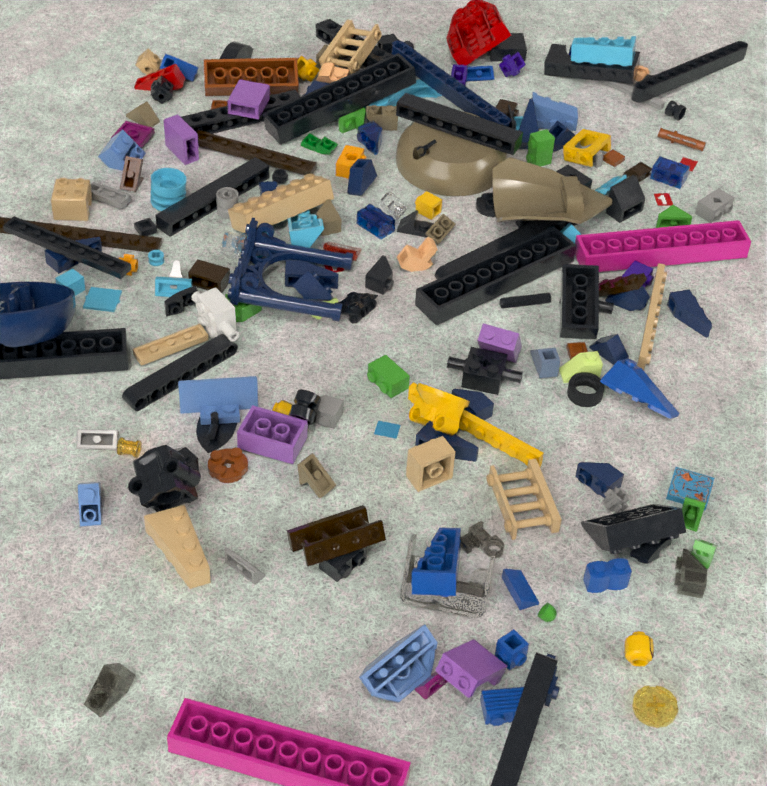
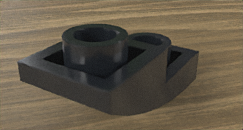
[164,286,198,317]
[630,538,672,564]

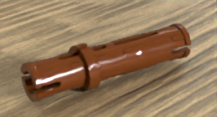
[658,128,706,152]

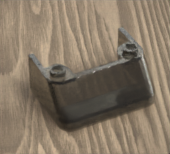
[400,534,497,618]

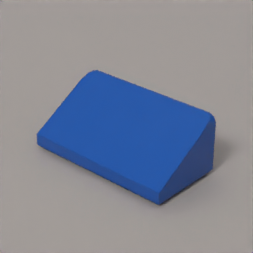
[466,65,495,82]
[502,569,539,610]

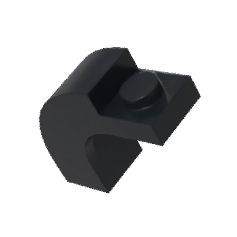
[220,41,254,59]

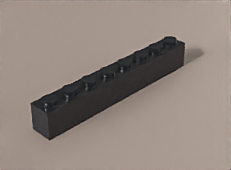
[396,93,523,155]
[155,157,269,237]

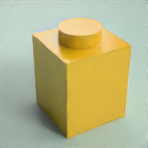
[415,191,442,220]

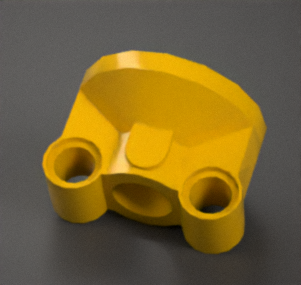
[409,383,470,435]

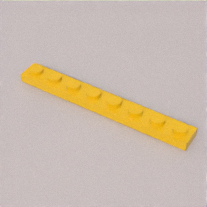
[408,382,544,467]

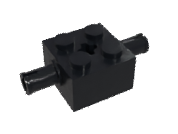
[447,347,523,395]

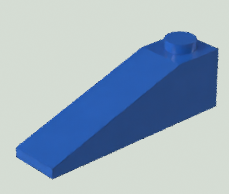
[600,358,680,419]

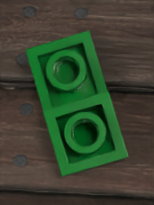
[300,133,338,155]

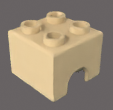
[51,178,92,221]

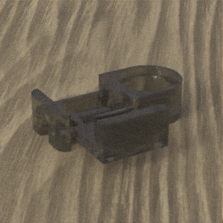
[461,521,504,559]

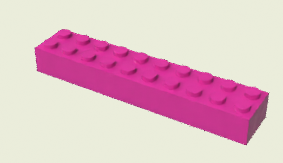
[575,220,751,272]
[167,698,411,786]

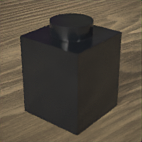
[377,34,400,53]

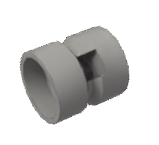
[216,187,239,219]

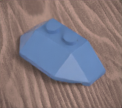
[359,624,438,703]

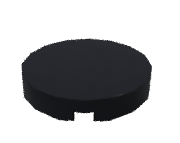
[476,192,496,217]

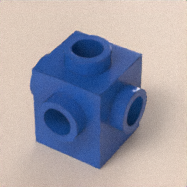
[495,629,529,671]

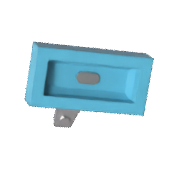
[155,260,192,297]

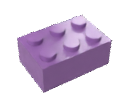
[237,405,308,464]

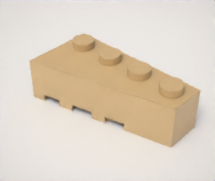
[144,505,211,589]

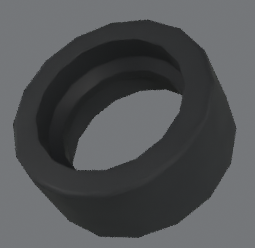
[567,372,604,407]

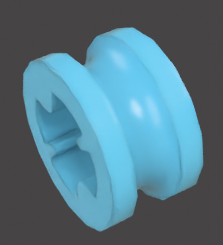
[148,250,164,266]

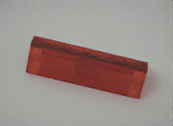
[323,241,361,261]

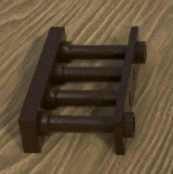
[286,505,386,567]

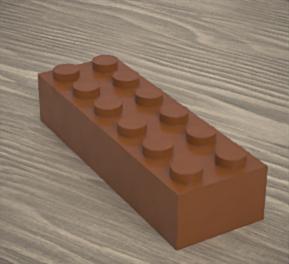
[204,58,299,96]

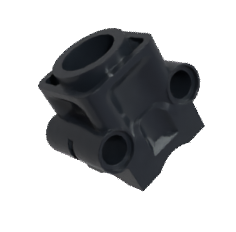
[128,445,201,512]

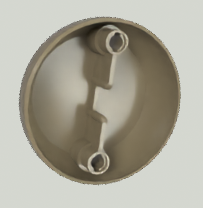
[396,112,507,196]

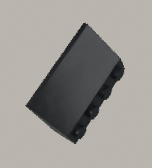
[581,504,687,554]

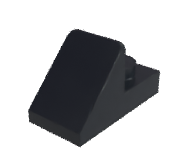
[397,210,434,238]

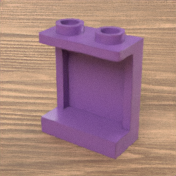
[436,639,507,698]

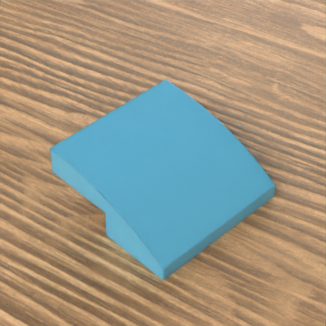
[595,175,627,195]

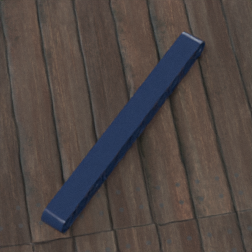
[391,41,511,127]

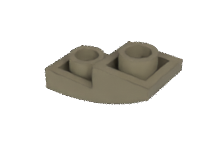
[425,213,456,245]

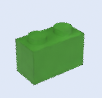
[526,129,555,166]
[367,354,410,398]

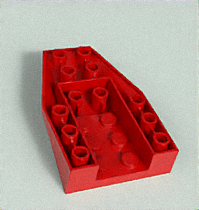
[446,0,511,66]

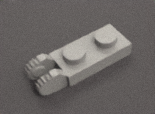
[91,182,132,209]

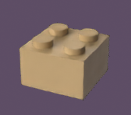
[406,436,455,492]

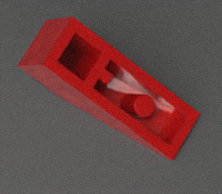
[134,64,185,91]

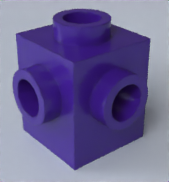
[498,52,526,77]

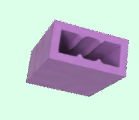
[228,80,270,119]
[163,114,199,165]
[477,323,522,363]

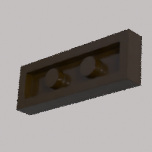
[599,273,647,297]

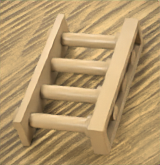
[319,19,382,74]
[486,459,562,540]

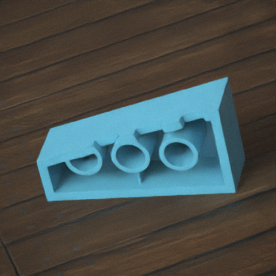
[571,36,636,67]

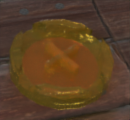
[632,685,678,728]

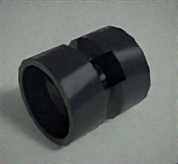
[288,389,321,425]

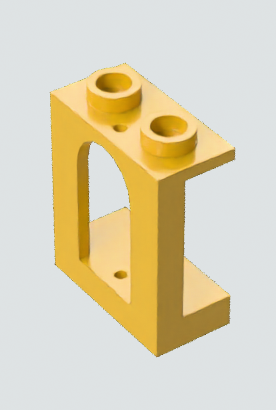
[563,129,611,167]

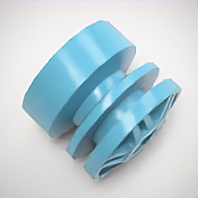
[150,168,186,211]

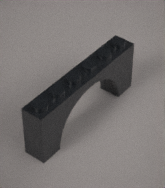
[544,44,640,84]

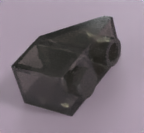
[674,549,707,599]
[84,663,136,717]

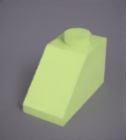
[559,351,603,383]

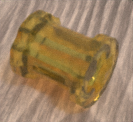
[117,437,142,458]

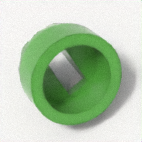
[538,603,557,622]

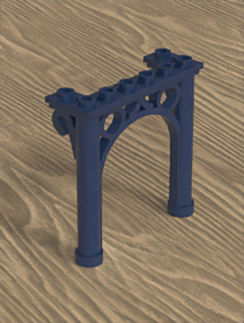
[227,217,353,322]

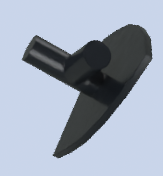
[196,412,237,453]

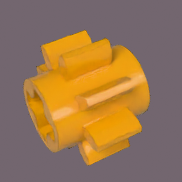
[119,254,138,276]

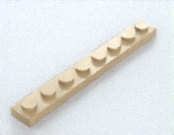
[637,263,667,371]

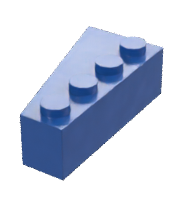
[412,527,461,597]

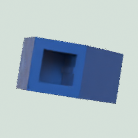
[160,54,198,82]

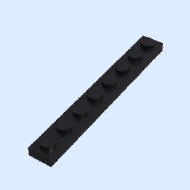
[3,216,131,279]

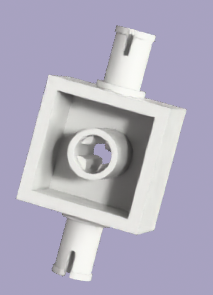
[191,287,239,342]

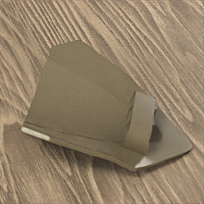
[492,157,612,224]

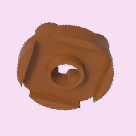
[208,447,248,483]

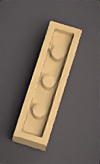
[132,324,209,366]

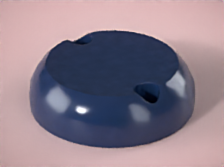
[0,282,76,347]

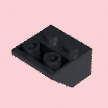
[606,175,645,223]

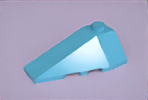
[287,210,324,248]

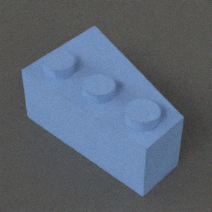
[532,92,578,131]

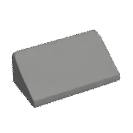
[76,429,119,450]
[225,547,266,584]

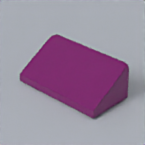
[414,671,448,700]

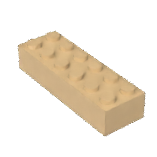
[228,174,334,233]

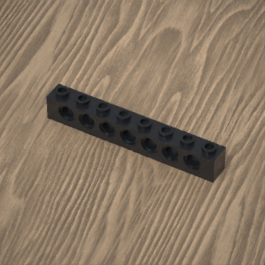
[315,19,393,67]
[181,90,301,134]

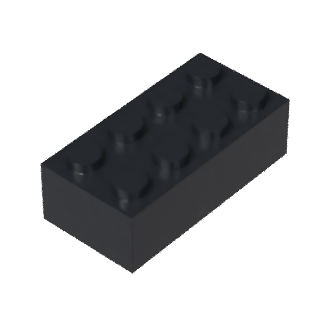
[560,264,599,339]

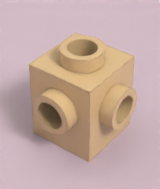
[135,48,162,75]

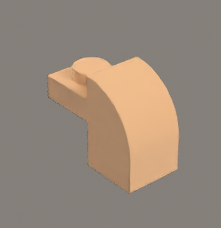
[317,62,350,84]
[397,237,438,272]

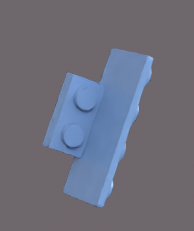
[178,376,258,425]

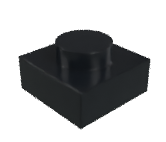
[134,218,157,236]

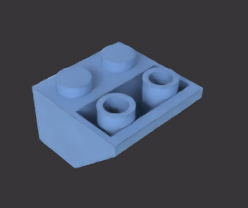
[98,130,146,171]

